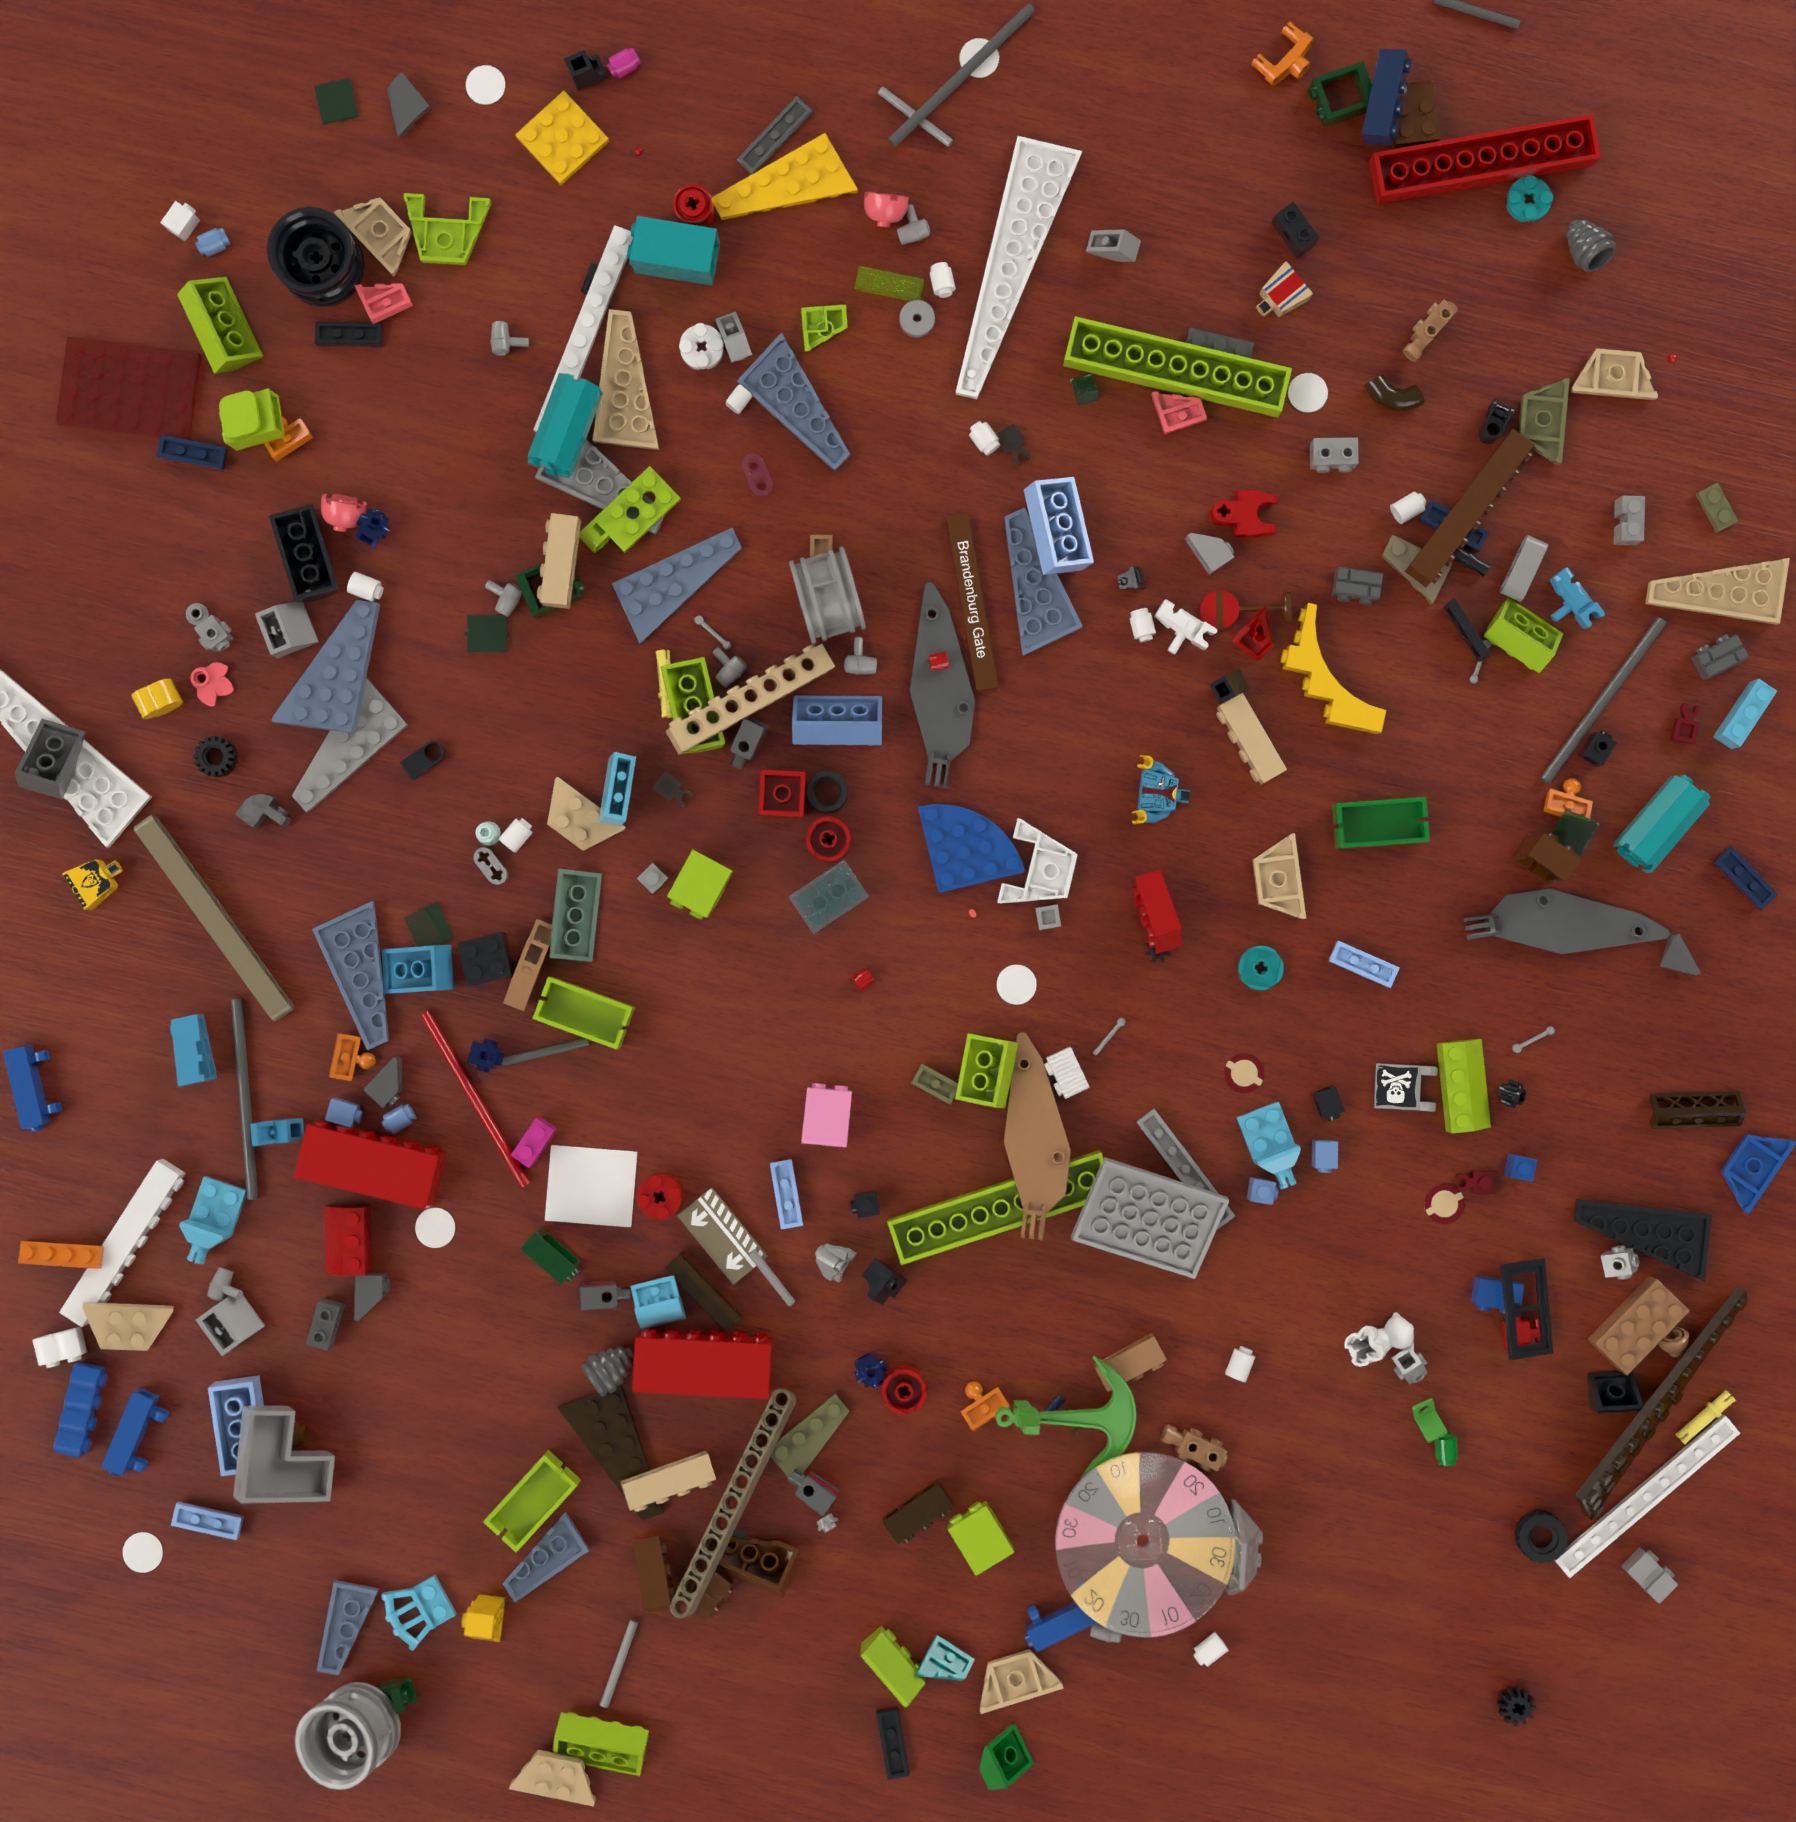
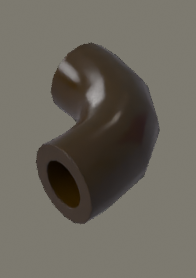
[1364,375,1425,411]

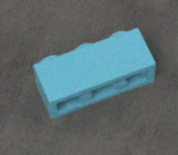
[1713,679,1777,749]
[598,752,636,826]

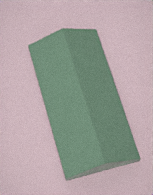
[549,869,602,962]

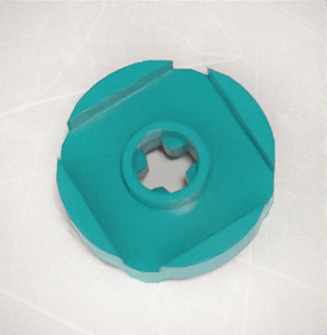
[1506,175,1553,222]
[1238,946,1284,990]

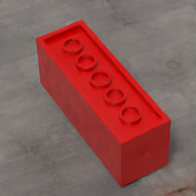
[294,1119,447,1209]
[632,1327,773,1399]

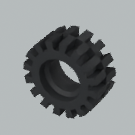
[193,736,238,777]

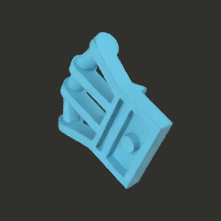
[381,1574,457,1651]

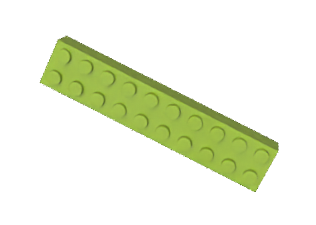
[1063,316,1292,418]
[887,1150,1103,1265]

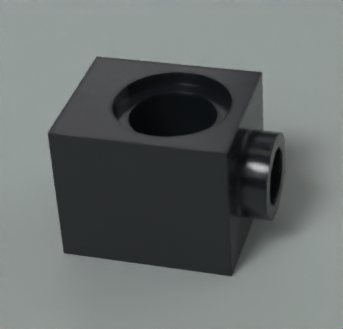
[1311,1085,1345,1121]

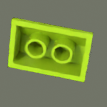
[1484,597,1563,673]
[955,1033,1018,1109]
[861,1625,926,1708]

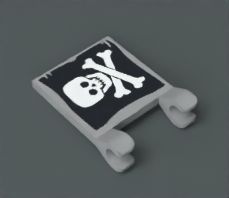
[1374,1063,1438,1111]

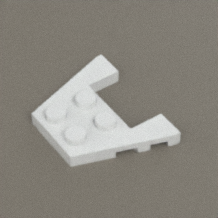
[997,818,1078,903]

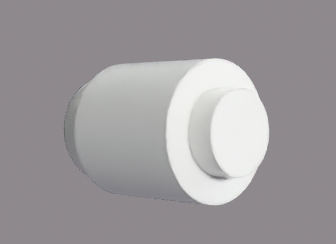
[929,262,956,298]
[969,421,1000,456]
[1129,608,1156,642]

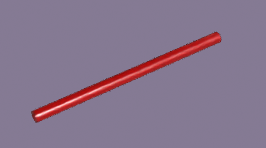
[420,1010,531,1188]

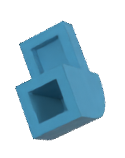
[250,1118,304,1146]

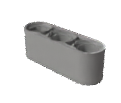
[1500,535,1548,602]

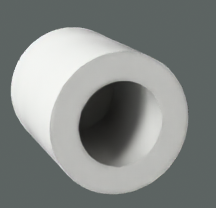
[1390,491,1427,524]
[347,572,384,602]
[499,818,533,853]
[1225,1346,1255,1382]
[1193,1632,1229,1667]

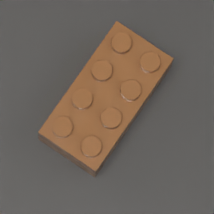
[1587,1276,1690,1375]

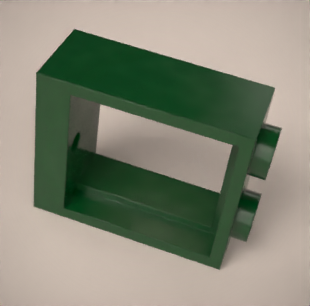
[1308,61,1372,127]
[515,562,585,619]
[520,1227,581,1284]

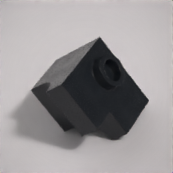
[564,50,608,91]
[862,1258,907,1305]

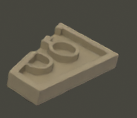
[1381,535,1452,605]

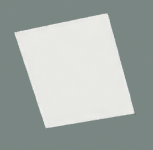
[545,1145,637,1227]

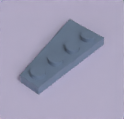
[316,1580,380,1675]

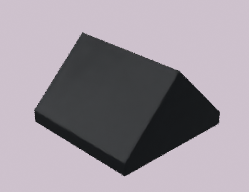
[1587,1371,1644,1413]

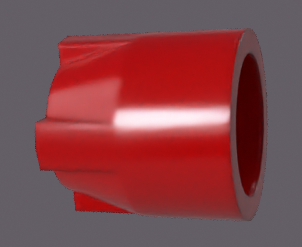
[928,651,949,671]
[851,968,875,992]

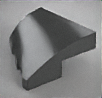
[387,72,431,138]

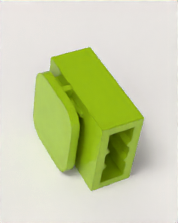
[219,388,285,451]
[667,849,733,920]
[947,1501,1014,1576]

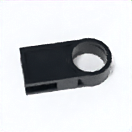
[399,741,446,780]

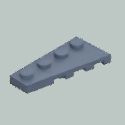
[503,1512,590,1603]

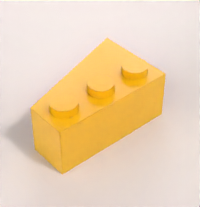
[462,1594,506,1642]

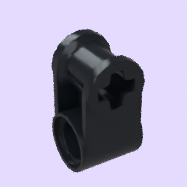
[1478,398,1515,444]

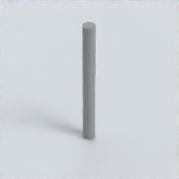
[878,86,953,147]
[600,1619,639,1708]

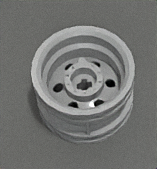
[789,546,866,644]
[295,1682,401,1790]

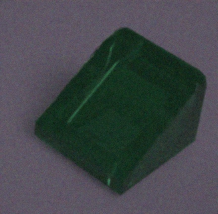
[1070,374,1099,406]

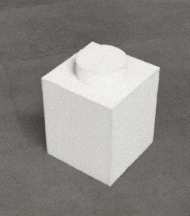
[160,201,200,241]

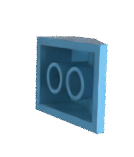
[382,945,454,994]

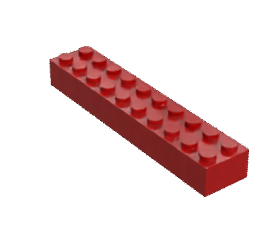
[1369,114,1601,205]

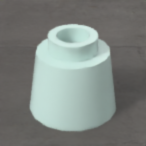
[475,821,501,846]

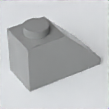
[1086,230,1141,262]
[715,311,752,362]
[1185,533,1234,576]

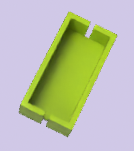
[533,976,635,1050]
[483,1450,581,1552]

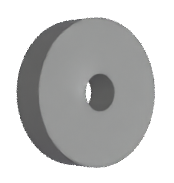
[900,300,935,338]

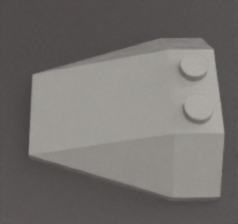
[1225,1499,1263,1595]

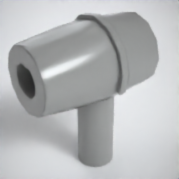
[897,205,930,245]
[490,321,529,356]
[485,580,522,617]
[844,637,877,675]
[713,647,747,688]
[207,1267,243,1301]
[1090,1622,1123,1643]

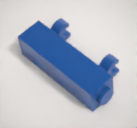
[3,1045,63,1132]
[101,1388,170,1476]
[1024,1581,1100,1652]

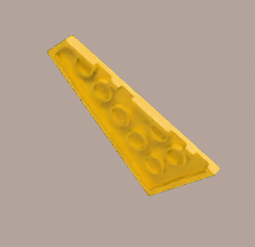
[712,133,858,220]

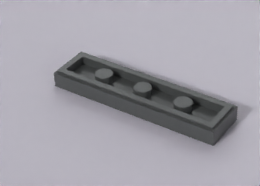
[736,96,813,175]

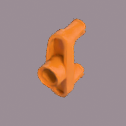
[1251,21,1314,85]

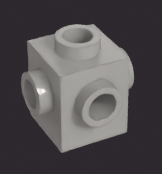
[194,615,234,652]
[1601,1245,1639,1279]
[1392,1346,1428,1385]

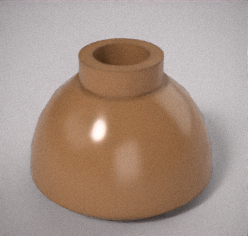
[1658,1327,1689,1357]

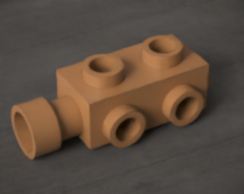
[1402,299,1458,362]
[1160,1424,1228,1472]

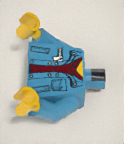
[1132,755,1190,824]

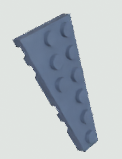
[737,332,850,472]
[1004,507,1083,657]
[612,528,742,645]
[312,901,390,1050]

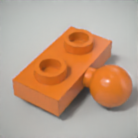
[264,416,313,462]
[1543,778,1593,824]
[329,1033,376,1081]
[960,1381,1011,1432]

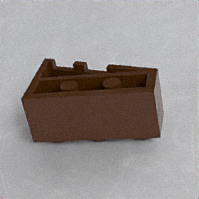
[633,1536,676,1613]

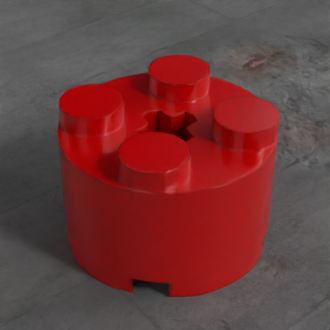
[806,816,851,862]
[637,1173,684,1220]
[882,1365,927,1415]

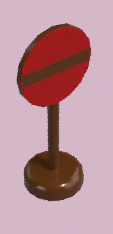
[1200,590,1292,630]

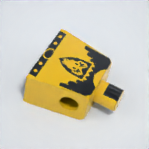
[62,860,123,910]

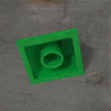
[979,1723,1034,1790]

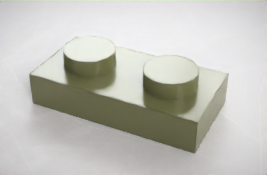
[1695,482,1738,533]
[911,1063,958,1104]

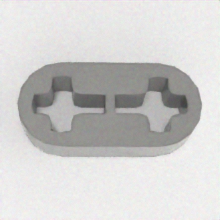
[474,847,509,885]

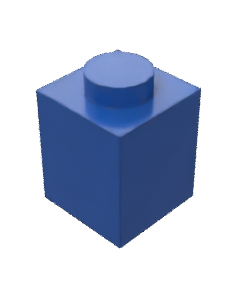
[1504,1153,1537,1182]

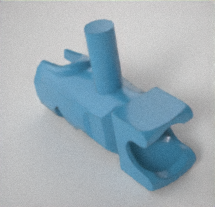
[1549,567,1605,629]

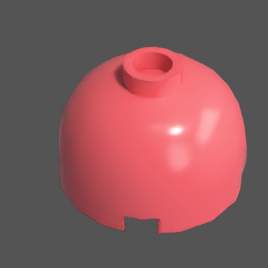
[864,192,909,227]
[321,494,367,532]

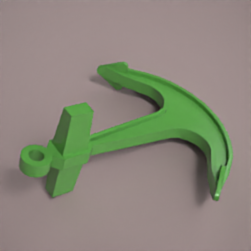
[995,1355,1136,1479]

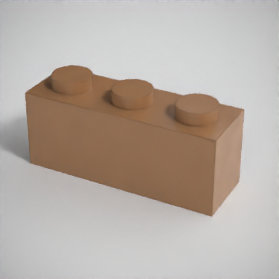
[1093,1333,1167,1392]

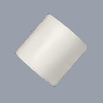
[726,385,753,414]

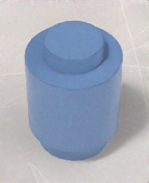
[195,228,231,257]
[381,1103,417,1135]

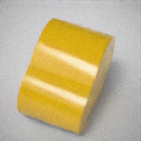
[131,678,183,719]

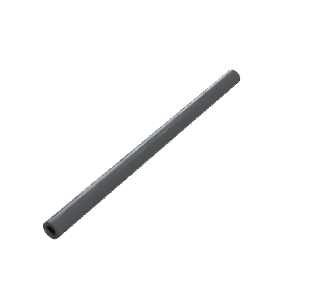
[888,3,1035,148]
[1540,617,1667,784]
[231,999,259,1200]

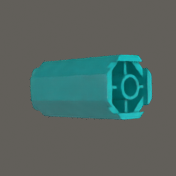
[527,373,603,478]
[1613,774,1711,873]

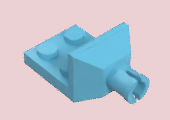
[1236,1101,1301,1189]
[179,1176,247,1264]

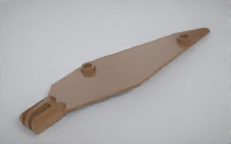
[1004,1032,1071,1240]

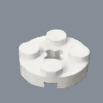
[679,323,724,370]

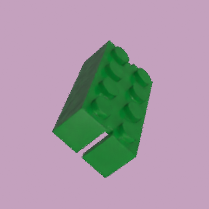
[1332,797,1430,849]

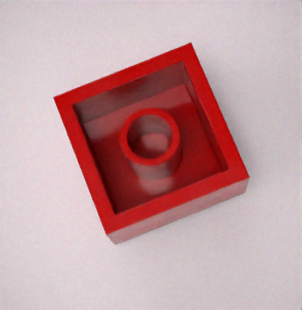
[759,770,807,818]

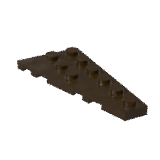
[557,1385,664,1521]

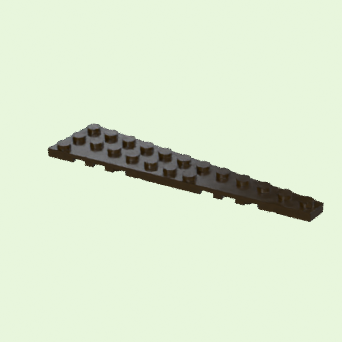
[1575,1286,1748,1520]

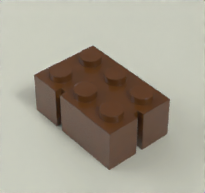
[1511,832,1581,884]

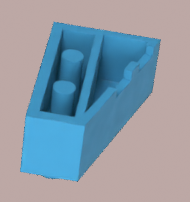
[170,1014,217,1087]

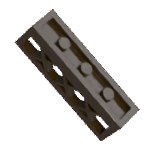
[1649,1091,1746,1129]
[665,1252,743,1332]

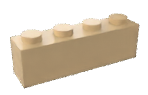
[537,513,581,609]
[1216,692,1287,785]
[620,1451,716,1512]

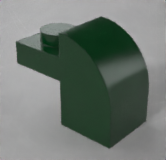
[378,1677,418,1714]

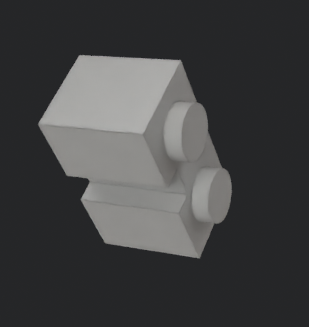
[1614,496,1645,545]
[1621,1547,1678,1604]

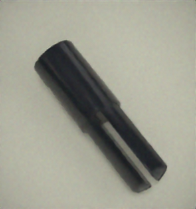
[581,263,598,294]

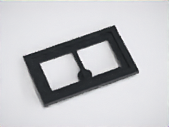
[1500,1258,1554,1360]

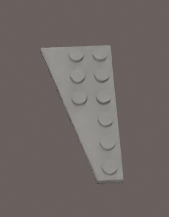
[535,440,665,535]
[292,677,408,813]

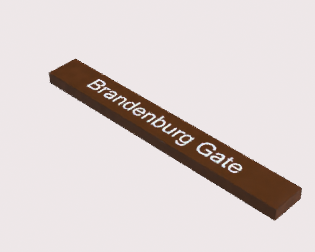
[946,513,998,692]

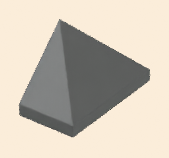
[1660,934,1701,975]

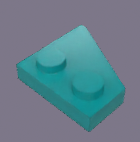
[915,1635,975,1681]

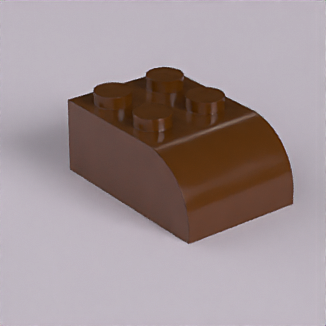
[1390,80,1440,150]

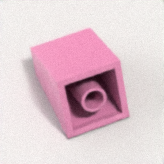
[801,1083,852,1147]

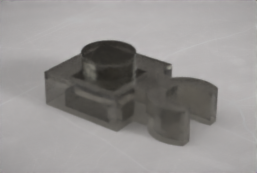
[996,423,1030,466]
[652,771,694,808]

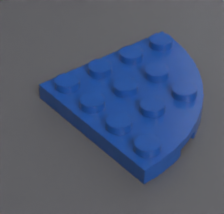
[918,804,1025,893]

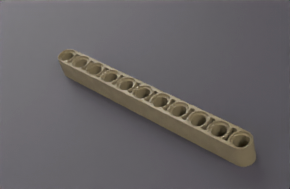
[134,814,295,1022]
[670,1389,796,1618]

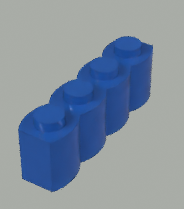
[53,1361,108,1458]

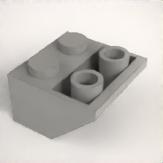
[255,602,319,658]
[196,1295,265,1356]

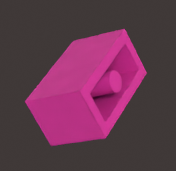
[511,1117,558,1168]

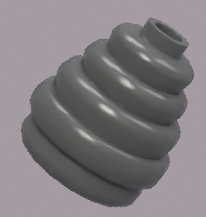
[1566,219,1617,272]
[581,1346,634,1397]

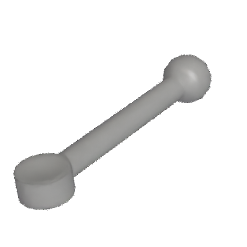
[695,616,731,649]
[1470,639,1491,683]
[1093,1018,1126,1056]
[1512,1026,1555,1053]

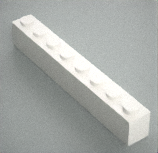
[59,1159,186,1327]

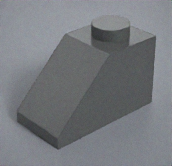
[363,1056,403,1108]
[354,1273,391,1320]

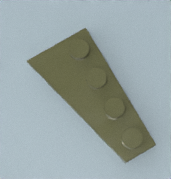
[771,1392,850,1485]

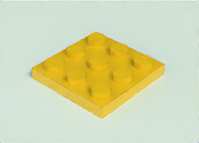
[515,91,610,186]

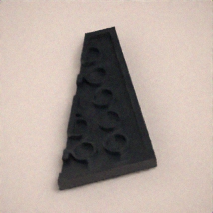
[1573,1199,1712,1282]

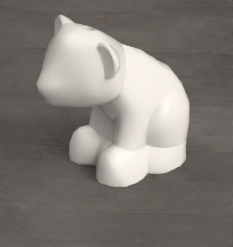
[1344,1312,1414,1367]

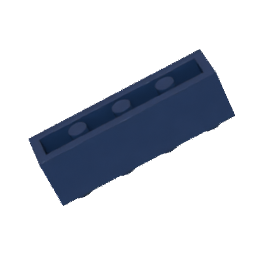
[1362,49,1412,145]

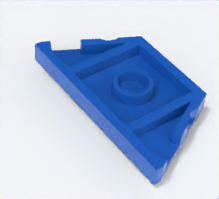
[1720,1134,1796,1214]

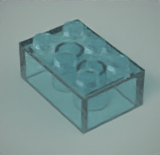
[789,860,870,934]

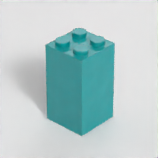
[627,216,720,286]

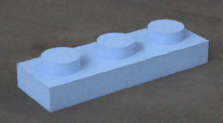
[1328,941,1400,988]
[770,1159,803,1229]
[171,1502,244,1540]

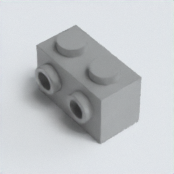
[1310,438,1359,473]

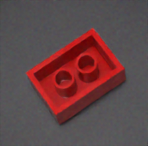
[1132,870,1182,954]

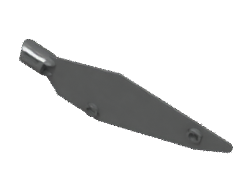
[910,582,975,788]
[1463,889,1670,954]

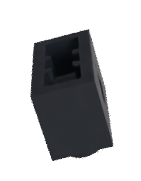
[1271,202,1319,258]

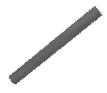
[1433,0,1521,29]
[501,1038,590,1067]

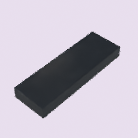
[315,322,383,347]
[1444,598,1490,662]
[876,1707,910,1779]

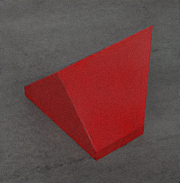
[1231,605,1274,661]

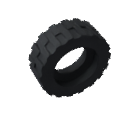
[1514,1510,1568,1564]

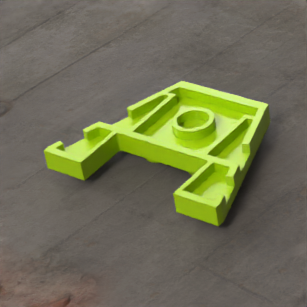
[404,193,491,265]

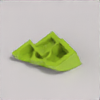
[801,304,847,351]

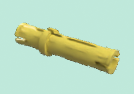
[656,650,672,718]
[1675,1390,1736,1445]

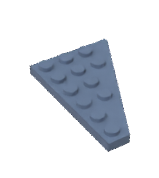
[272,600,380,734]

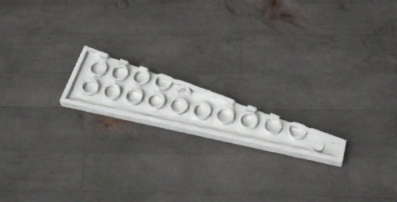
[956,136,1082,399]
[0,669,152,848]

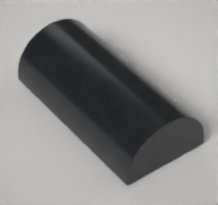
[269,504,339,603]

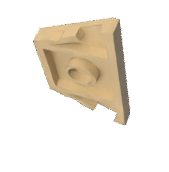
[334,197,412,277]
[1570,349,1658,400]
[547,777,627,851]
[1252,833,1306,919]
[83,1302,173,1351]
[980,1649,1064,1714]
[509,1750,596,1806]

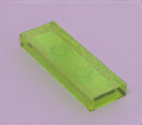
[855,266,924,301]

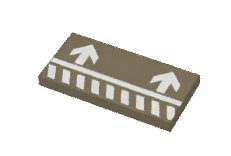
[677,1187,768,1285]

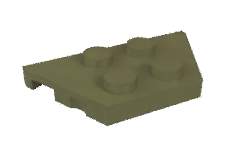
[1518,378,1570,465]

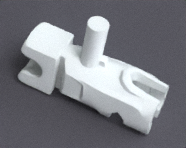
[1154,599,1217,654]

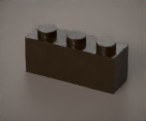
[882,1479,953,1545]

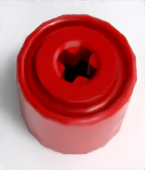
[673,184,716,228]

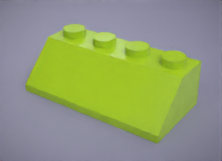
[177,277,263,374]
[661,657,725,754]
[1436,1039,1491,1133]
[553,1712,649,1776]

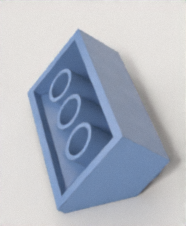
[792,696,882,746]

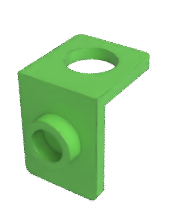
[1412,1398,1447,1443]

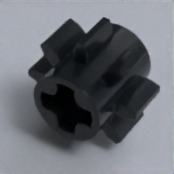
[1145,943,1172,963]
[1498,1080,1526,1109]

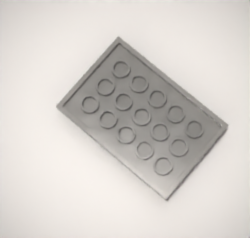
[1071,1157,1229,1279]

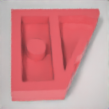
[355,284,413,324]
[1151,392,1207,435]

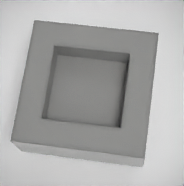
[637,863,669,894]
[1035,904,1061,930]

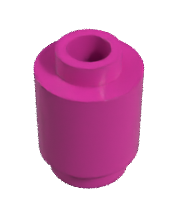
[607,48,641,79]

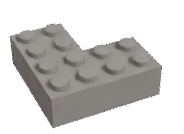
[233,1406,335,1503]

